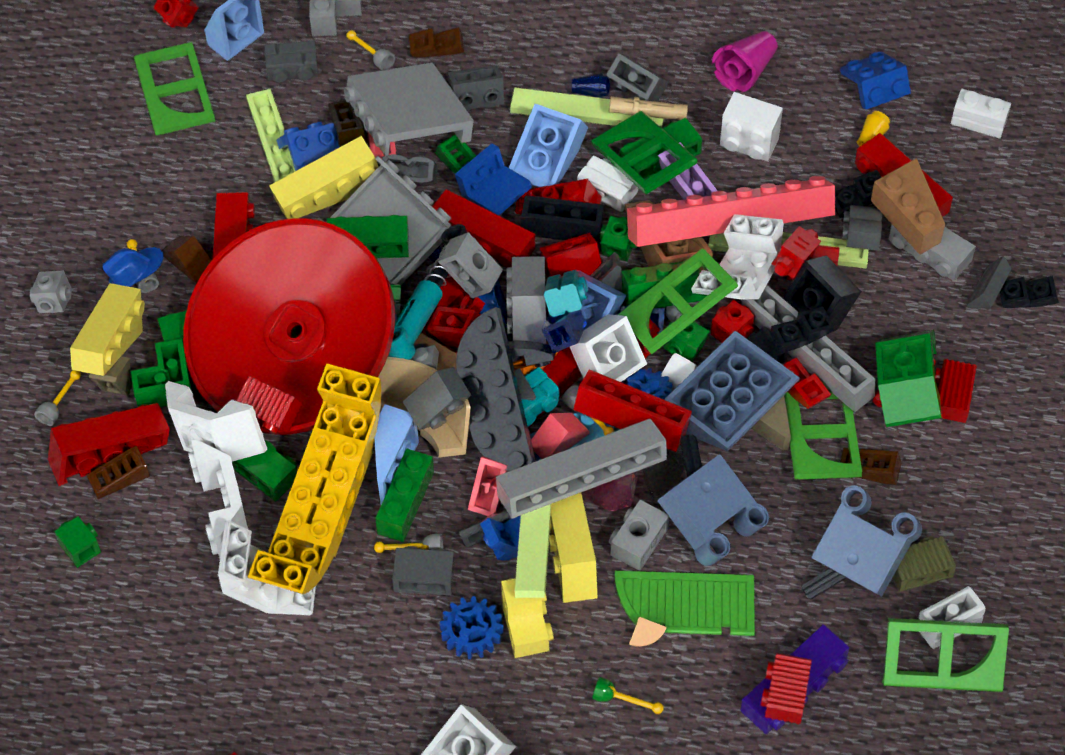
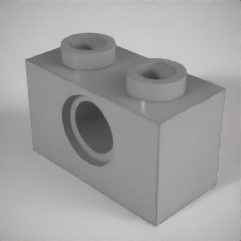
[438,232,503,298]
[609,500,669,571]

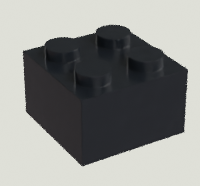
[783,255,862,332]

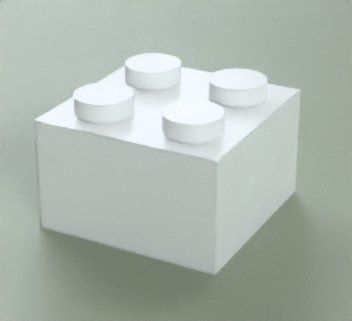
[720,92,783,162]
[567,314,647,382]

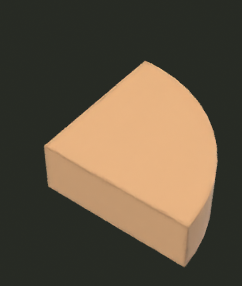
[629,617,667,647]

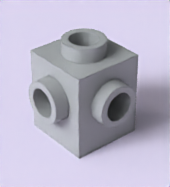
[30,270,72,313]

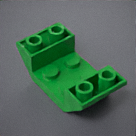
[875,329,942,427]

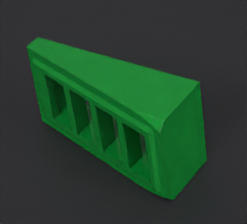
[435,134,476,173]

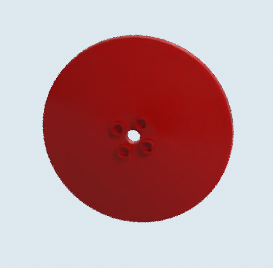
[183,218,395,435]

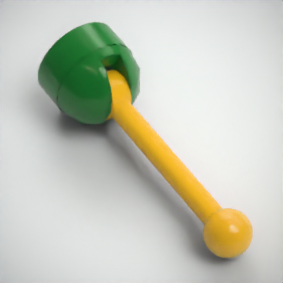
[592,677,664,714]

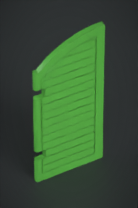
[615,571,755,636]

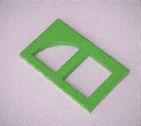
[134,42,215,136]
[618,248,738,355]
[784,389,862,479]
[882,618,1009,692]

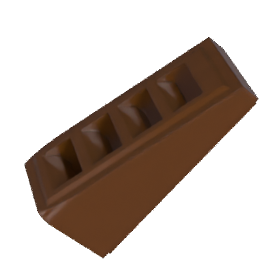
[87,446,150,499]
[840,448,901,485]

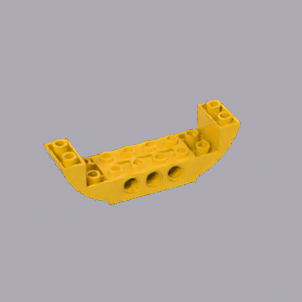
[248,364,381,594]

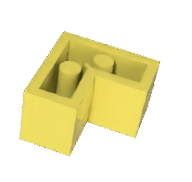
[501,578,553,658]

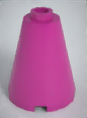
[712,31,778,92]

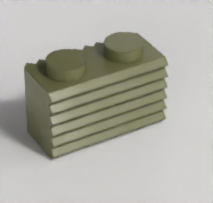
[893,536,956,592]

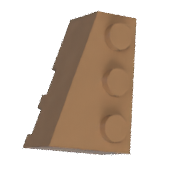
[871,158,945,255]

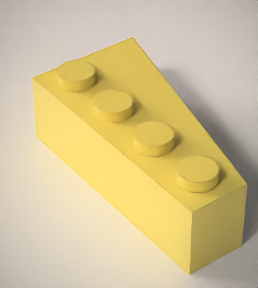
[269,136,379,219]
[70,283,145,376]
[549,493,597,603]

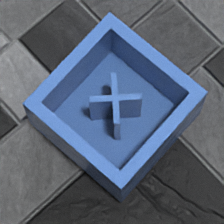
[548,271,626,335]

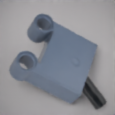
[657,434,769,566]
[802,485,922,599]

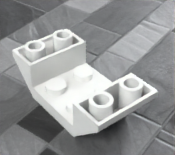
[691,214,784,299]
[165,381,267,461]
[188,439,248,558]
[218,521,316,615]

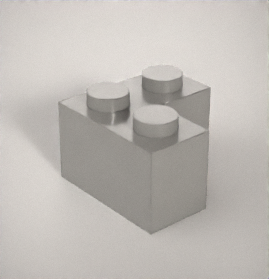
[310,0,362,36]

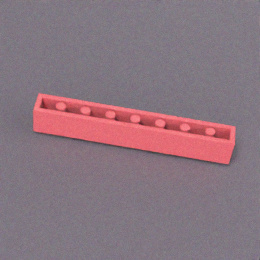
[627,176,835,247]

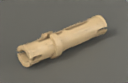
[609,96,688,120]

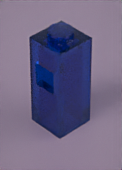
[541,310,587,354]

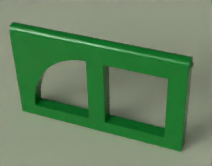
[591,111,698,194]

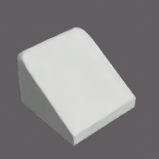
[662,353,697,390]

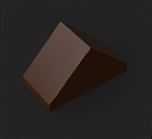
[162,235,212,284]

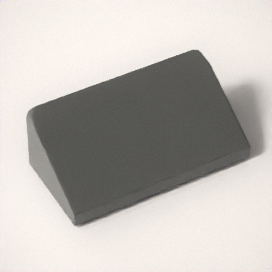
[967,256,1012,308]
[459,509,511,547]

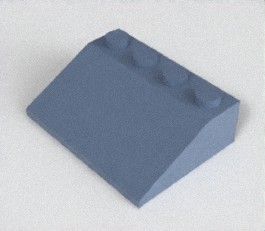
[664,331,799,451]

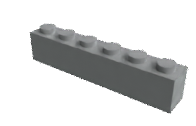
[741,285,875,412]
[496,418,667,519]

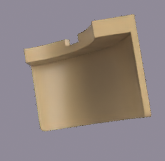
[378,357,470,457]

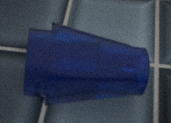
[572,73,610,98]

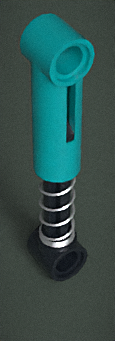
[388,224,468,360]

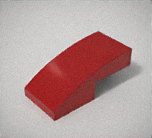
[783,358,831,409]

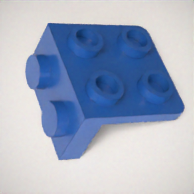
[840,52,911,110]
[276,122,339,171]
[455,143,532,215]

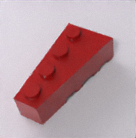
[48,403,170,486]

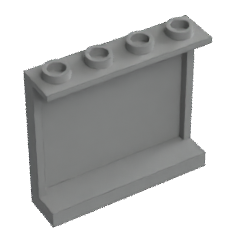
[344,63,474,156]
[317,156,451,285]

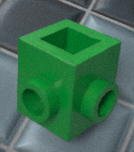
[600,216,637,262]
[663,315,709,362]

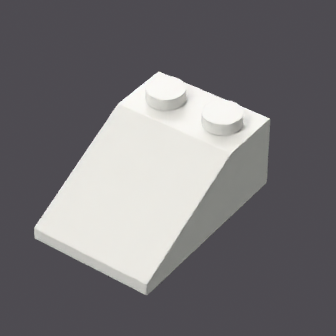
[421,705,516,755]

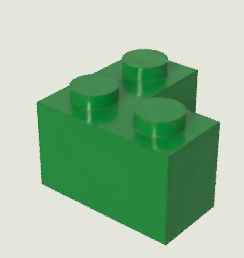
[131,338,192,407]

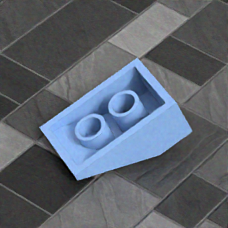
[205,0,264,61]
[509,104,588,188]
[374,404,419,505]

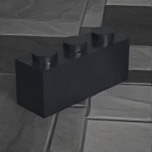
[521,195,604,245]

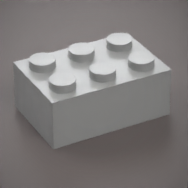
[507,257,546,344]

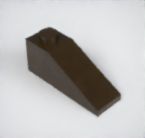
[328,100,365,148]

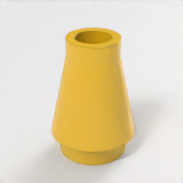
[857,111,890,146]

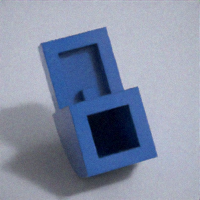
[480,516,521,560]

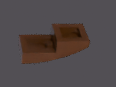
[409,27,464,58]

